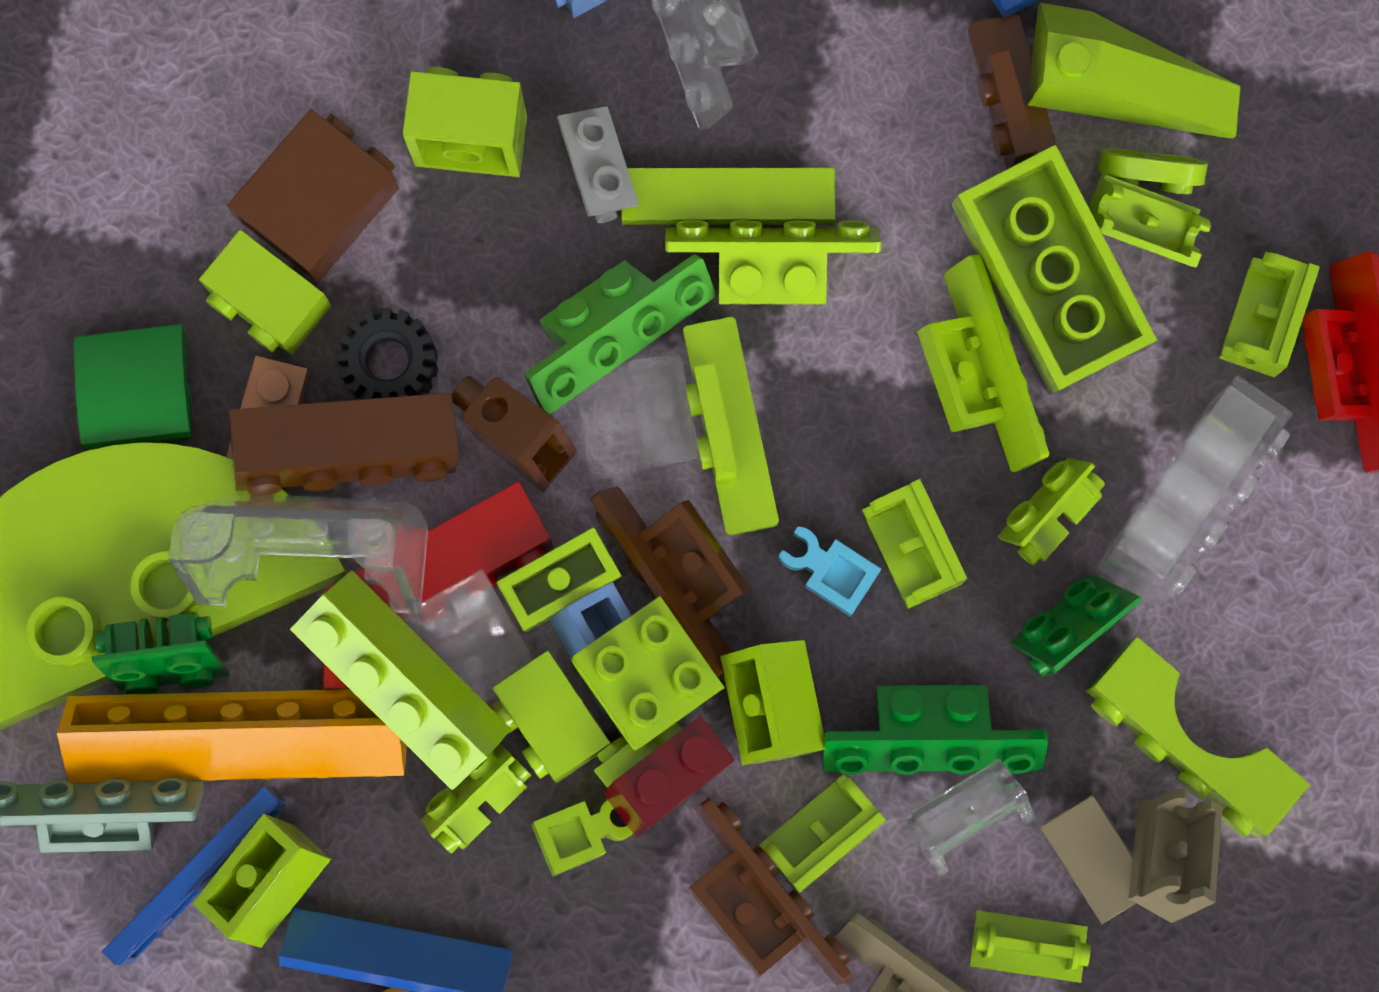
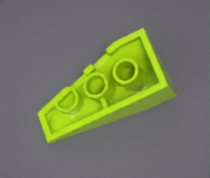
[1027,3,1240,139]

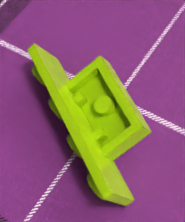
[665,220,882,305]
[917,254,1049,472]
[683,317,779,536]

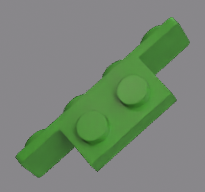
[525,254,716,415]

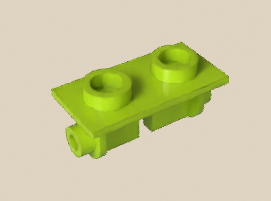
[997,457,1105,566]
[420,743,532,854]
[969,910,1091,983]

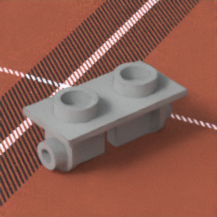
[557,106,639,223]

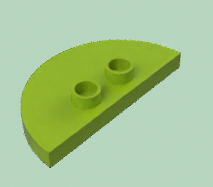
[0,443,349,730]

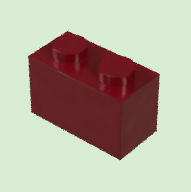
[603,715,735,838]

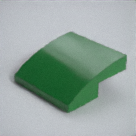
[74,324,192,450]

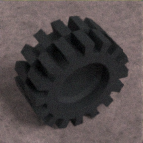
[337,308,438,400]

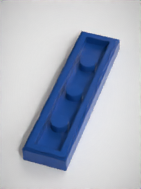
[101,786,287,965]
[279,908,513,992]

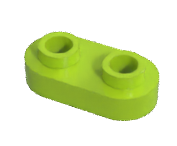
[1098,148,1208,194]

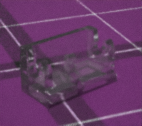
[904,759,1035,877]

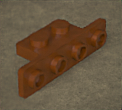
[968,13,1057,170]
[590,487,751,678]
[687,798,853,985]

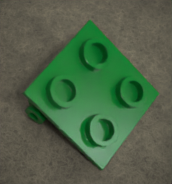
[1010,575,1142,678]
[92,612,229,695]

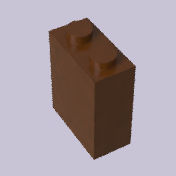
[227,109,399,284]

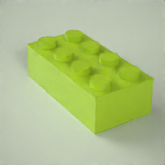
[951,145,1157,395]

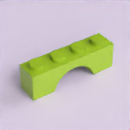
[1086,637,1310,838]

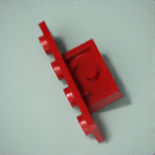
[1302,251,1379,472]

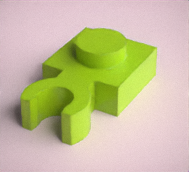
[594,722,682,788]
[531,800,633,877]

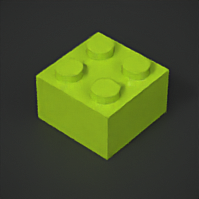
[403,67,527,177]

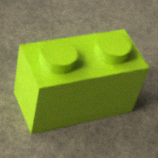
[199,230,332,356]
[496,527,622,633]
[720,640,825,766]
[491,651,611,783]
[192,813,331,948]

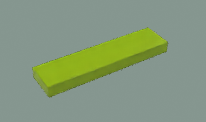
[622,168,835,225]

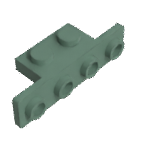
[0,777,204,853]

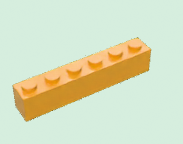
[57,689,407,783]

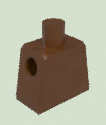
[452,376,578,493]

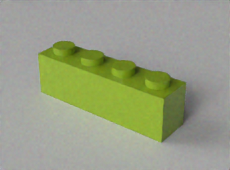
[290,570,511,790]

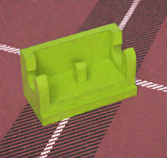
[1089,173,1211,268]
[1219,252,1320,378]
[861,479,967,609]
[758,774,886,893]

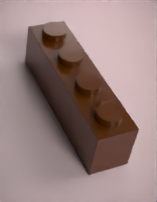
[229,393,459,496]

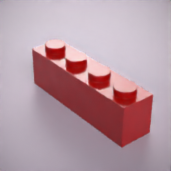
[324,481,554,627]

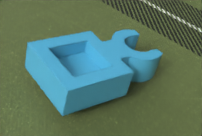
[778,527,881,617]

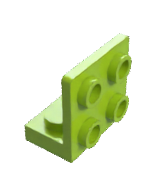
[571,596,724,750]

